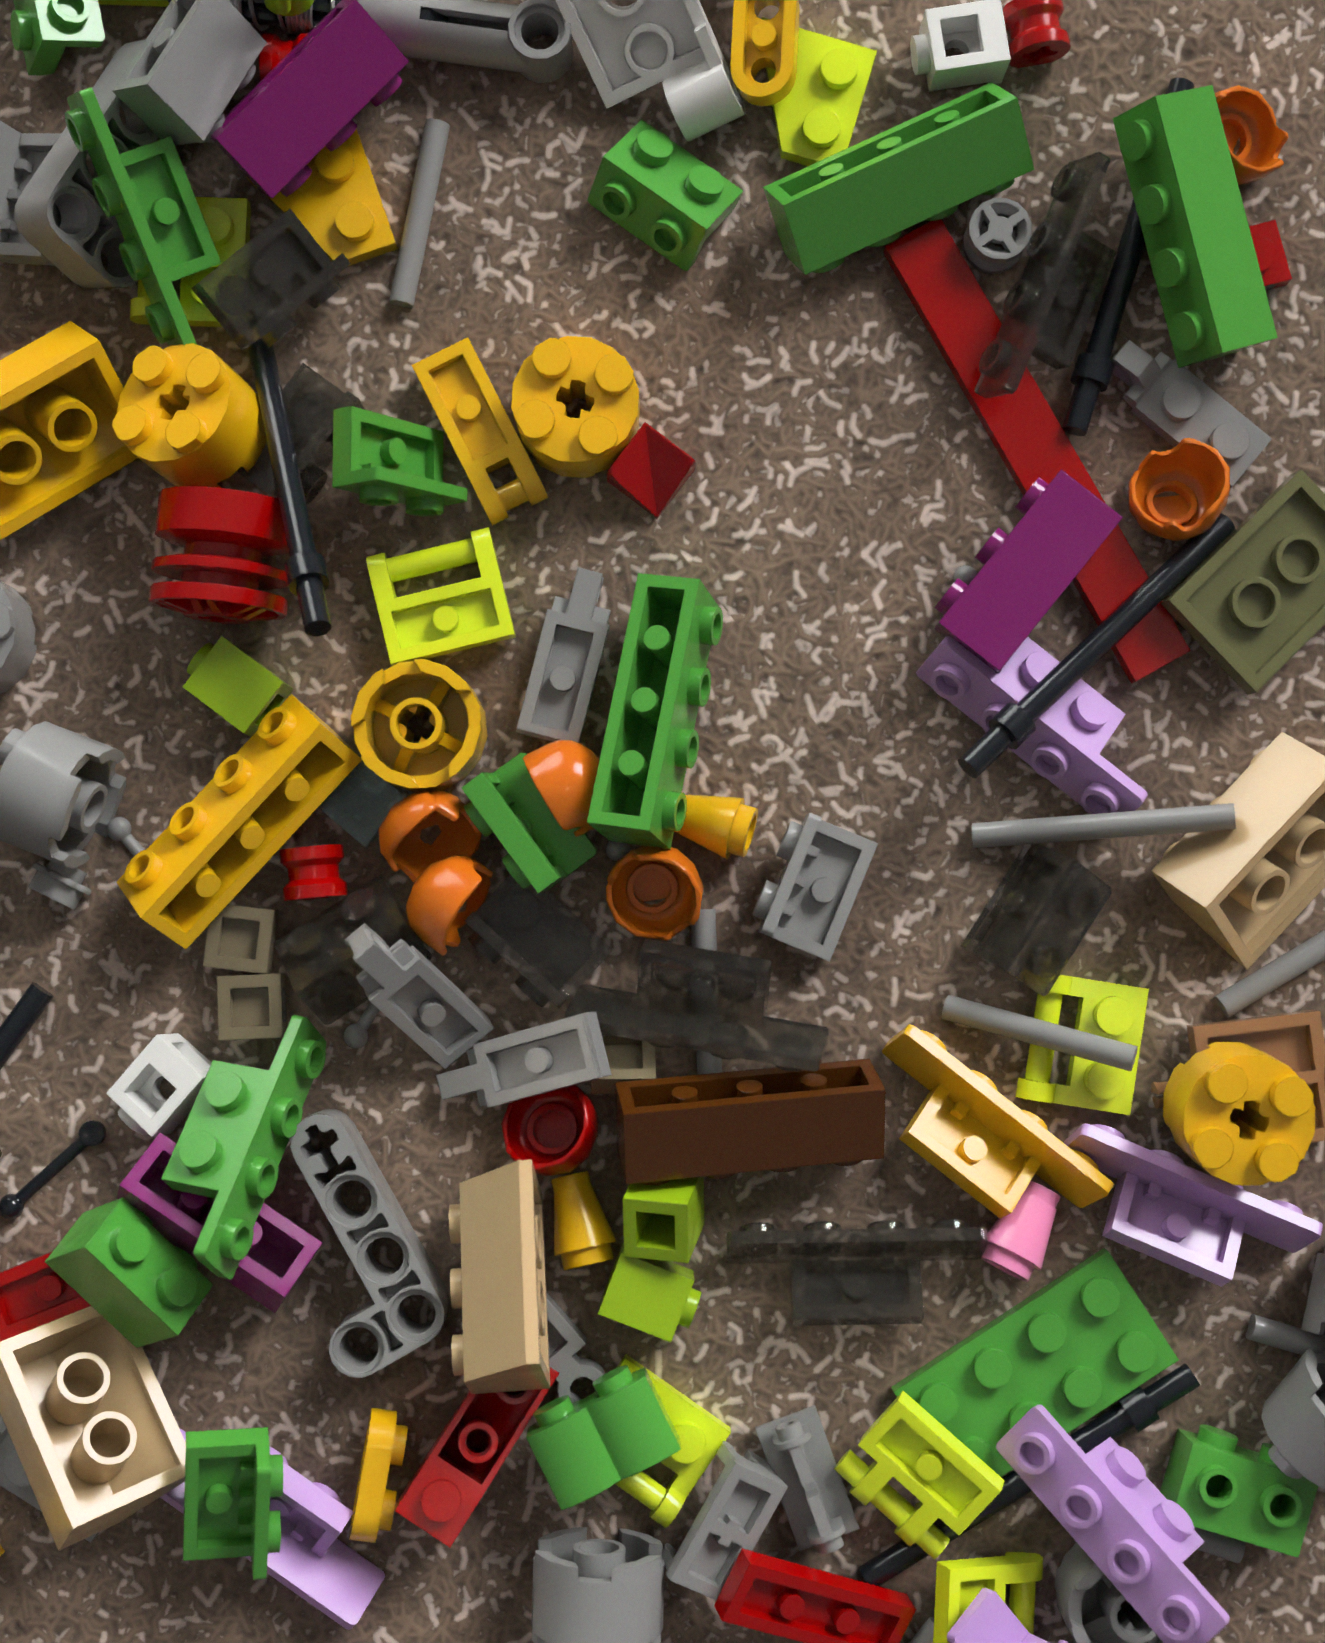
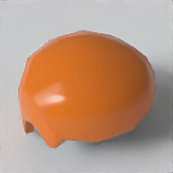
[1215,85,1289,185]
[1128,438,1230,541]
[523,740,600,837]
[378,789,482,882]
[606,846,703,941]
[406,855,493,956]

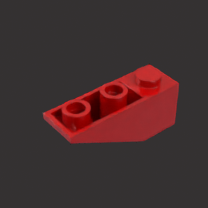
[395,1367,559,1548]

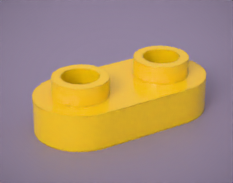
[730,0,800,106]
[349,1407,408,1543]

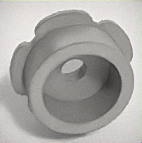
[28,860,92,910]

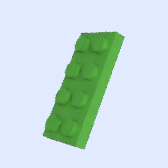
[891,1248,1179,1477]

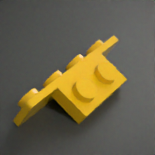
[882,1024,1114,1219]

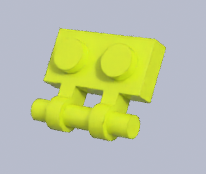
[834,1391,1005,1559]

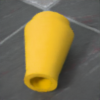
[674,794,758,859]
[551,1171,617,1271]

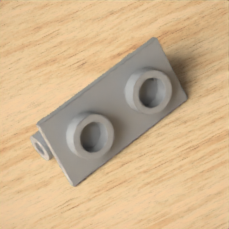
[755,1405,860,1554]

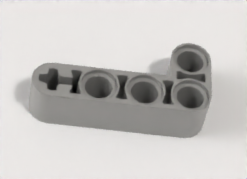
[15,39,158,289]
[290,1109,451,1378]

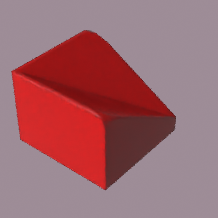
[607,422,696,519]

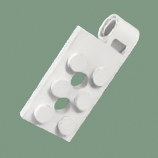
[555,0,746,142]

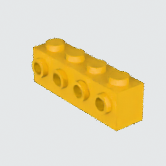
[116,694,362,950]

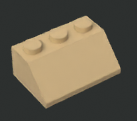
[1151,732,1325,970]
[449,1159,550,1394]
[0,1306,185,1551]

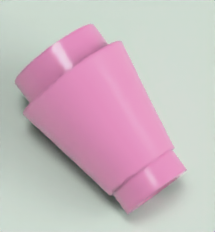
[981,1181,1061,1282]

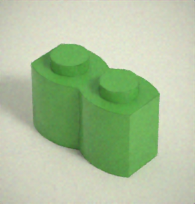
[526,1365,681,1510]

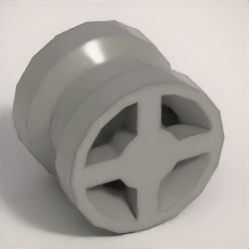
[963,198,1032,274]

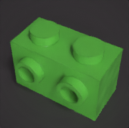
[45,1197,213,1348]
[1160,1424,1318,1558]

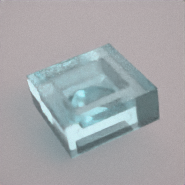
[318,760,406,848]

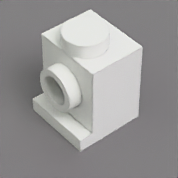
[910,0,1011,92]
[106,1033,212,1137]

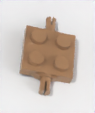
[1151,1010,1325,1143]

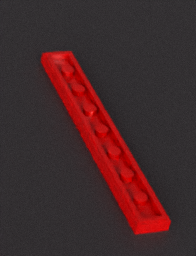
[883,219,1191,684]

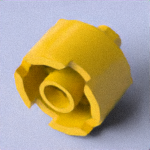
[511,336,640,478]
[112,343,266,488]
[351,658,488,792]
[1163,1042,1315,1186]

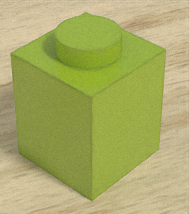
[182,636,293,737]
[623,1177,705,1263]
[598,1243,701,1342]

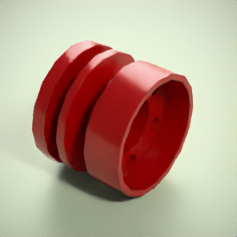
[148,486,289,624]

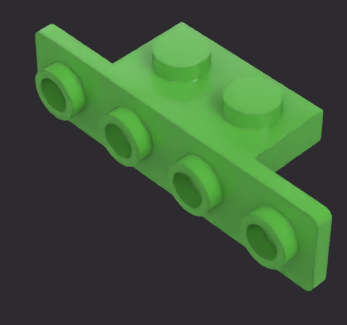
[65,87,221,346]
[161,1015,327,1280]

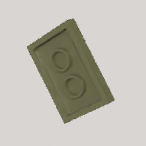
[1161,469,1325,695]

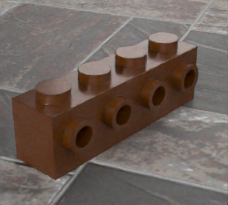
[615,1058,886,1186]

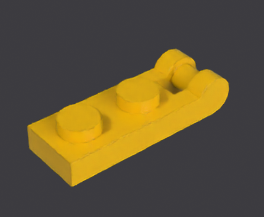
[412,337,548,526]

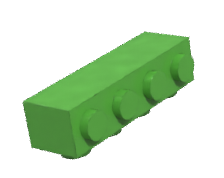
[763,82,1034,275]
[1113,85,1278,368]
[587,573,723,849]

